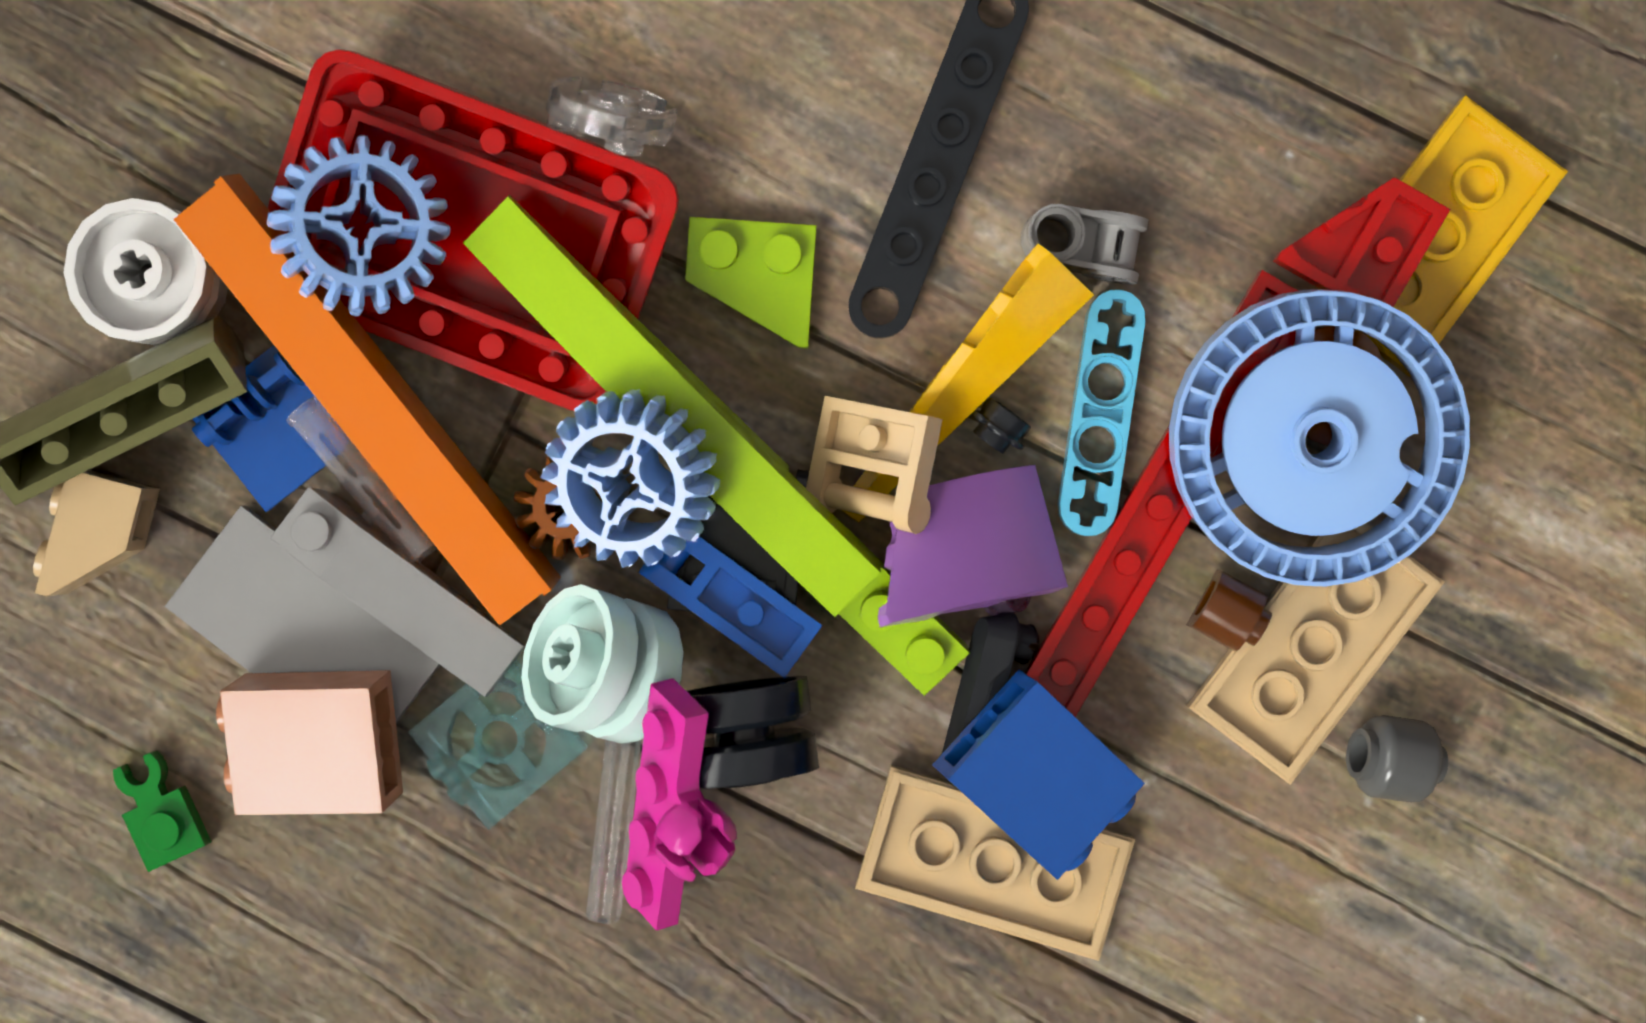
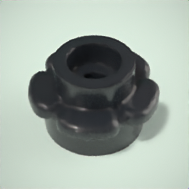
[972,397,1031,454]

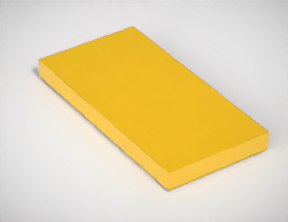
[1318,95,1568,377]

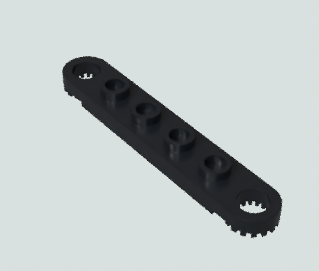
[848,0,1029,339]

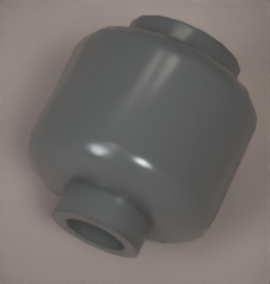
[1346,715,1448,802]

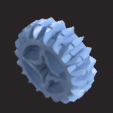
[267,135,450,316]
[540,389,721,568]

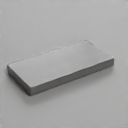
[164,506,441,724]

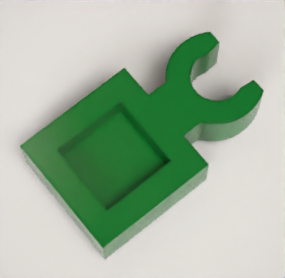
[113,750,212,872]

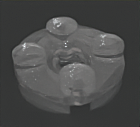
[546,77,678,156]

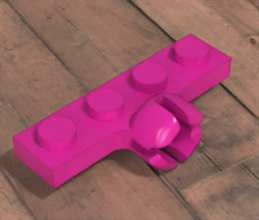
[622,678,737,931]

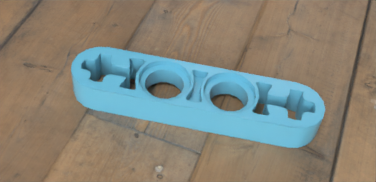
[1058,290,1145,536]

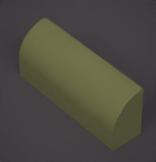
[0,316,247,506]

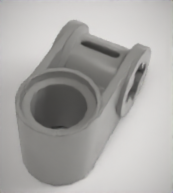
[1021,204,1149,285]

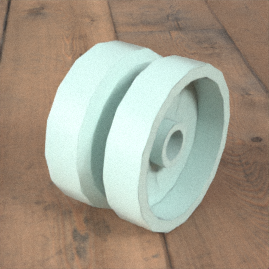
[521,584,683,744]

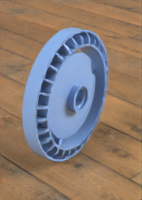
[1169,289,1470,587]

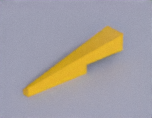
[842,243,1094,522]

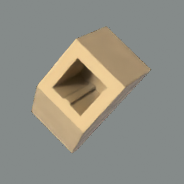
[33,470,160,597]

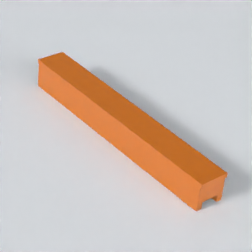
[173,173,561,626]

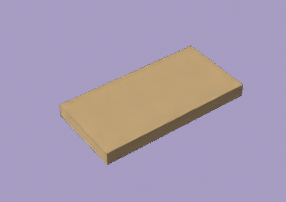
[1186,523,1444,785]
[855,765,1135,961]

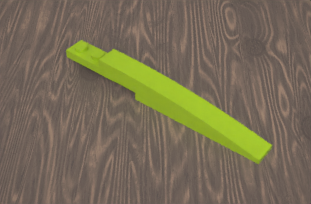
[463,195,970,696]

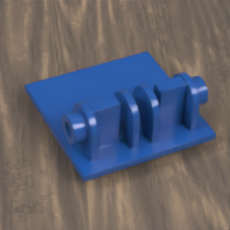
[192,345,353,512]

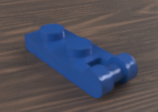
[638,537,823,678]

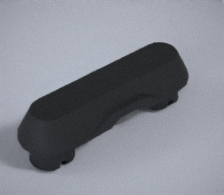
[942,611,1039,753]

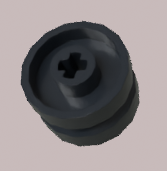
[686,676,819,789]

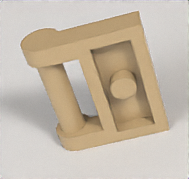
[806,396,943,534]

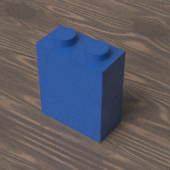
[932,670,1145,880]

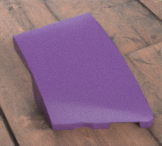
[878,465,1068,627]

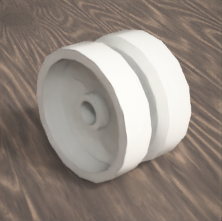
[64,198,228,346]

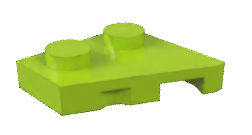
[685,217,817,349]

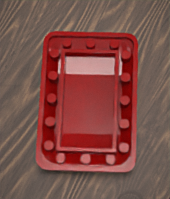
[267,49,679,411]

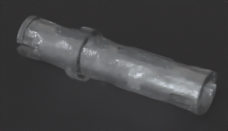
[286,396,437,564]

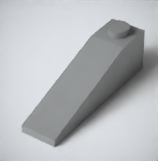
[270,487,526,697]

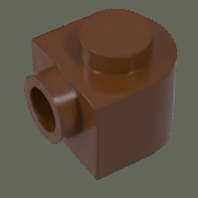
[1186,570,1272,651]

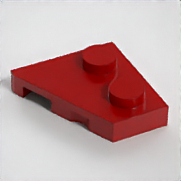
[1273,177,1451,307]

